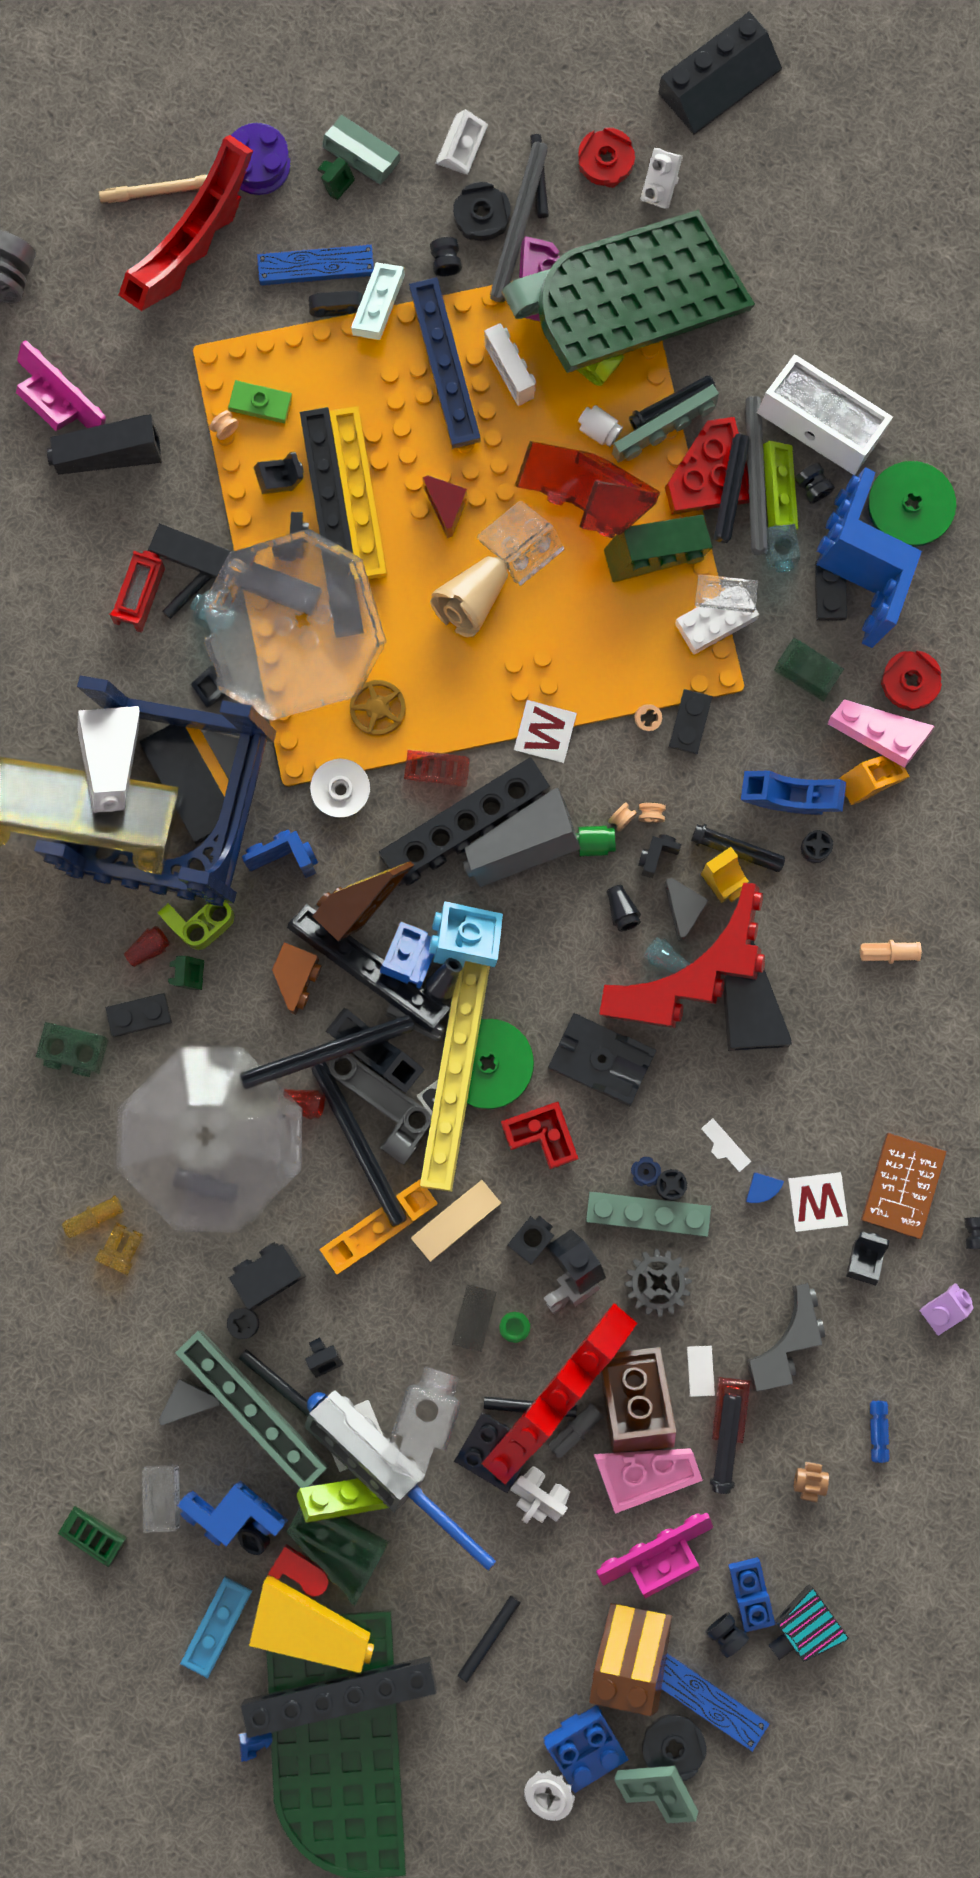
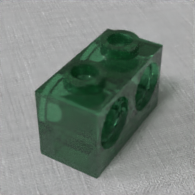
[774,638,844,702]
[36,1022,109,1078]

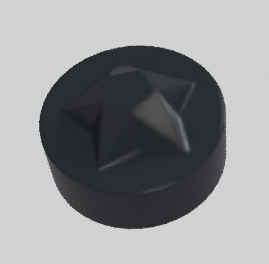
[238,1523,270,1555]

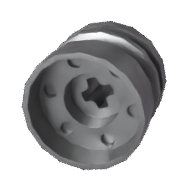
[0,230,36,303]

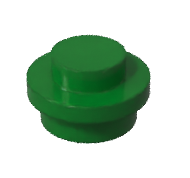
[499,1312,530,1343]

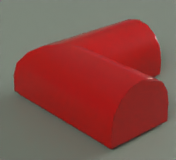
[501,1101,579,1170]

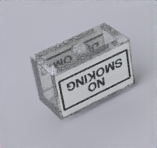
[142,1464,180,1533]

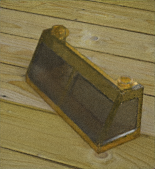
[0,757,179,875]

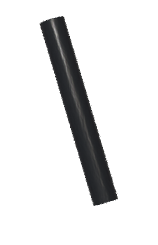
[530,134,549,218]
[162,573,212,619]
[238,1349,310,1417]
[484,1397,577,1418]
[457,1595,521,1683]

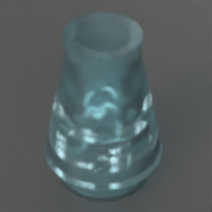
[643,937,690,974]

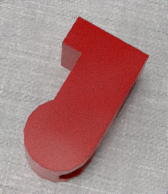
[268,1544,329,1596]

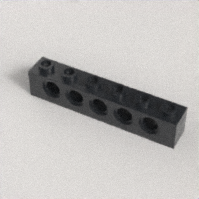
[379,757,550,886]
[241,1656,437,1738]

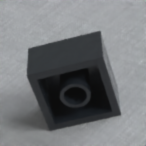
[228,1242,306,1310]

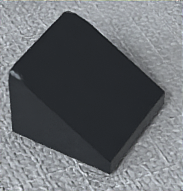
[191,665,236,708]

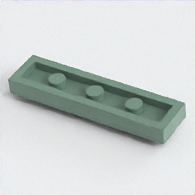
[612,384,719,463]
[586,1192,711,1237]

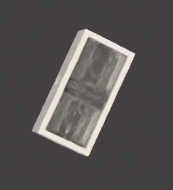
[757,354,893,475]

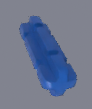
[870,1401,889,1463]

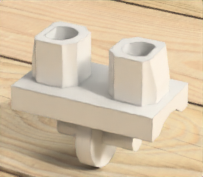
[640,148,683,209]
[510,1466,570,1524]

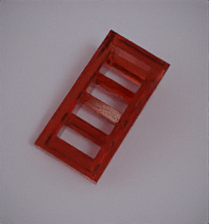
[404,750,470,788]
[712,1377,750,1443]

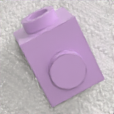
[919,1283,974,1336]

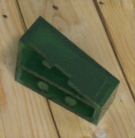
[287,1507,389,1607]

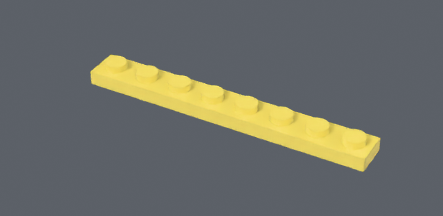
[420,961,490,1192]

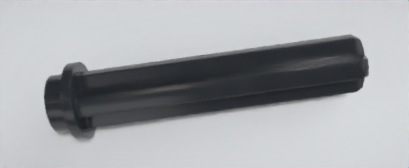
[629,375,716,431]
[691,824,785,872]
[710,1393,742,1494]

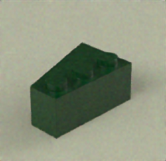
[604,515,713,582]

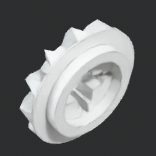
[525,1770,575,1821]

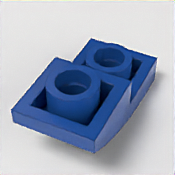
[728,1557,775,1632]

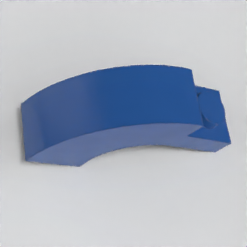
[741,771,846,815]

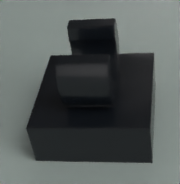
[305,1337,344,1378]

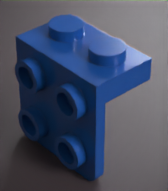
[241,830,318,878]

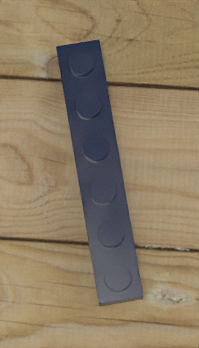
[409,277,481,449]

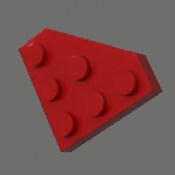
[664,417,749,515]

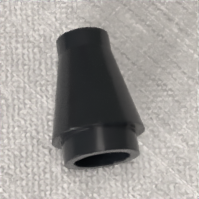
[606,885,641,932]
[425,958,462,1002]

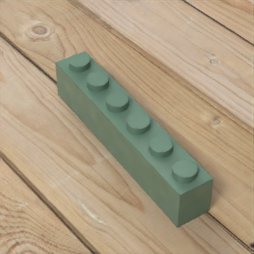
[175,1330,329,1488]

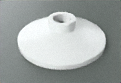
[310,759,370,818]

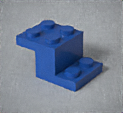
[177,1481,288,1546]

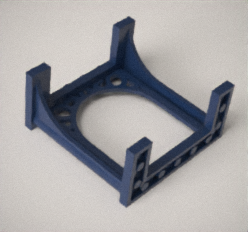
[34,675,277,906]

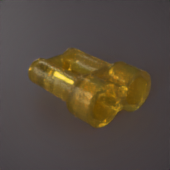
[94,1222,144,1276]

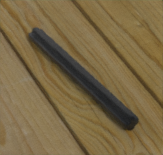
[240,1015,414,1089]
[311,1062,406,1227]

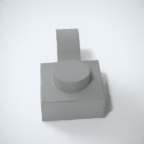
[544,1274,600,1314]

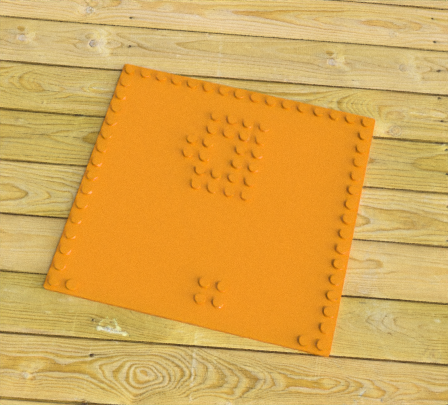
[193,281,744,787]

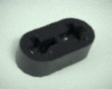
[308,291,363,317]

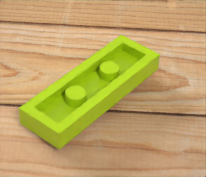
[763,441,798,532]
[296,1478,389,1523]

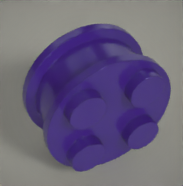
[231,123,290,195]

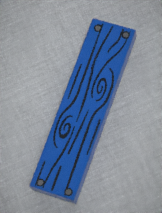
[257,245,374,286]
[662,1653,769,1751]

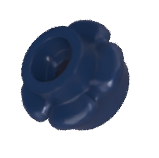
[631,1157,661,1187]

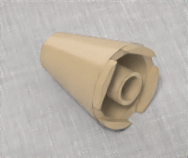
[430,556,508,637]

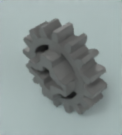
[624,1249,692,1317]

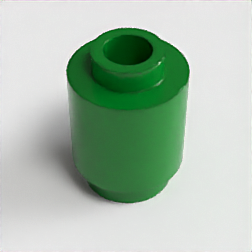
[576,825,616,857]

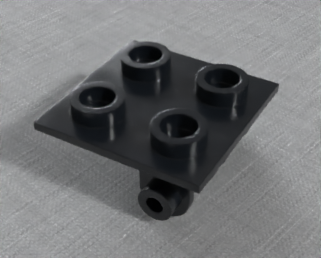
[454,1412,526,1493]

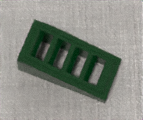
[58,1505,128,1568]

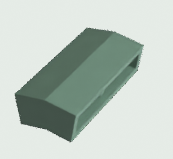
[322,114,400,185]

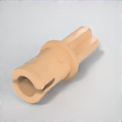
[860,940,922,964]

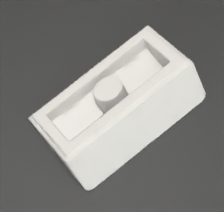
[436,109,488,175]

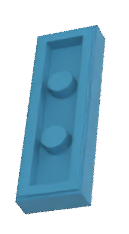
[180,1576,253,1679]

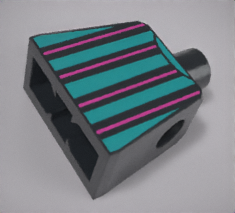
[768,1585,849,1662]

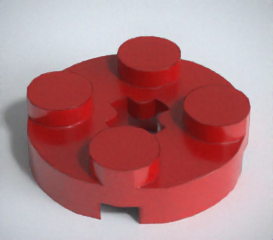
[578,128,635,188]
[881,651,942,711]

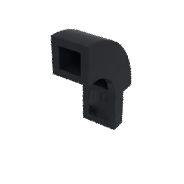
[326,1008,425,1093]

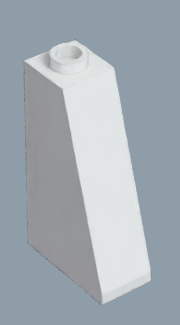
[78,706,140,813]

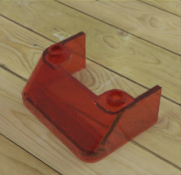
[515,441,660,538]

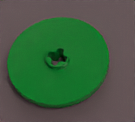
[868,461,956,547]
[467,1019,534,1109]

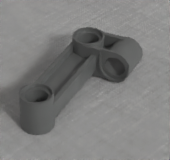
[329,1054,431,1165]

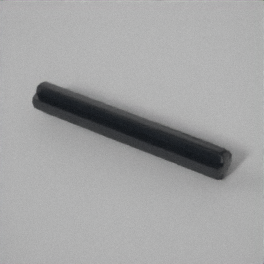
[714,433,750,544]

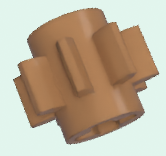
[794,1462,829,1502]

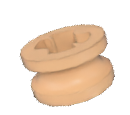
[209,410,239,440]
[634,704,663,731]
[608,803,637,832]
[638,803,666,823]

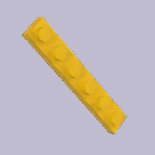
[330,406,387,581]

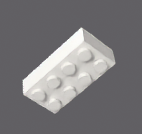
[484,323,536,406]
[675,584,759,655]

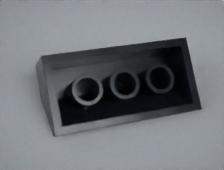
[658,11,782,135]

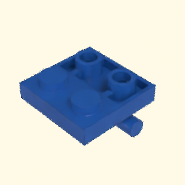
[543,1705,629,1793]

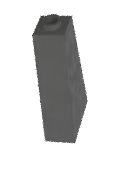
[463,788,581,887]

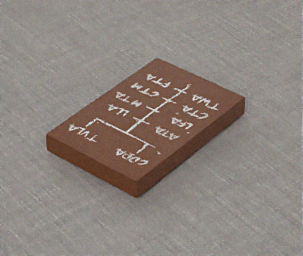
[861,1133,947,1239]

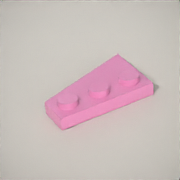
[828,699,934,768]
[594,1448,703,1514]

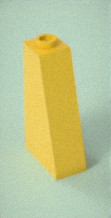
[249,1576,374,1673]

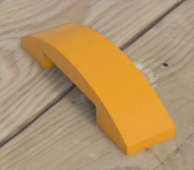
[319,1179,438,1275]

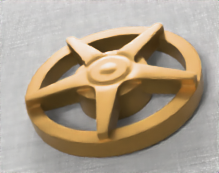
[350,680,406,736]

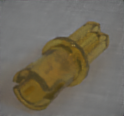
[62,1195,124,1238]

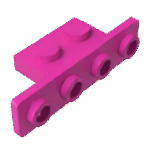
[16,341,106,431]
[596,1513,713,1598]

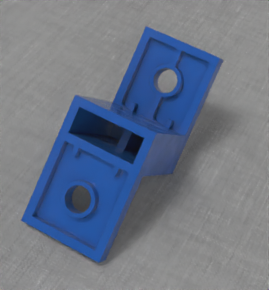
[816,467,922,648]

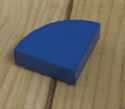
[745,1172,784,1203]
[239,1733,272,1762]

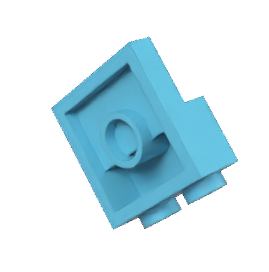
[429,901,503,968]

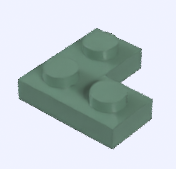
[614,1766,699,1823]

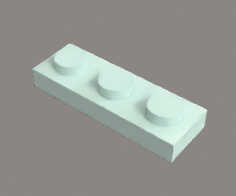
[351,262,405,340]

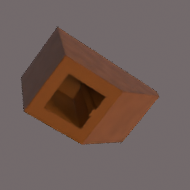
[272,942,322,1015]

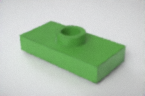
[228,380,292,424]

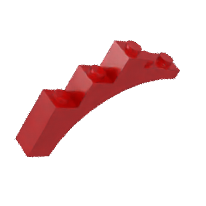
[118,135,253,312]
[599,882,765,1028]
[482,1303,638,1484]

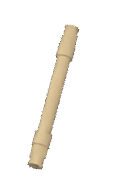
[99,175,207,203]

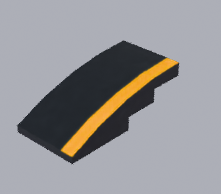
[139,724,249,845]

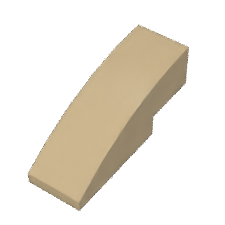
[411,1180,501,1262]

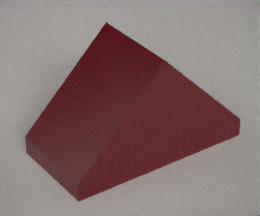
[422,475,467,538]

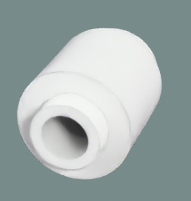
[578,405,623,447]

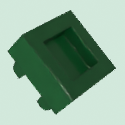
[317,157,355,200]
[168,956,204,990]

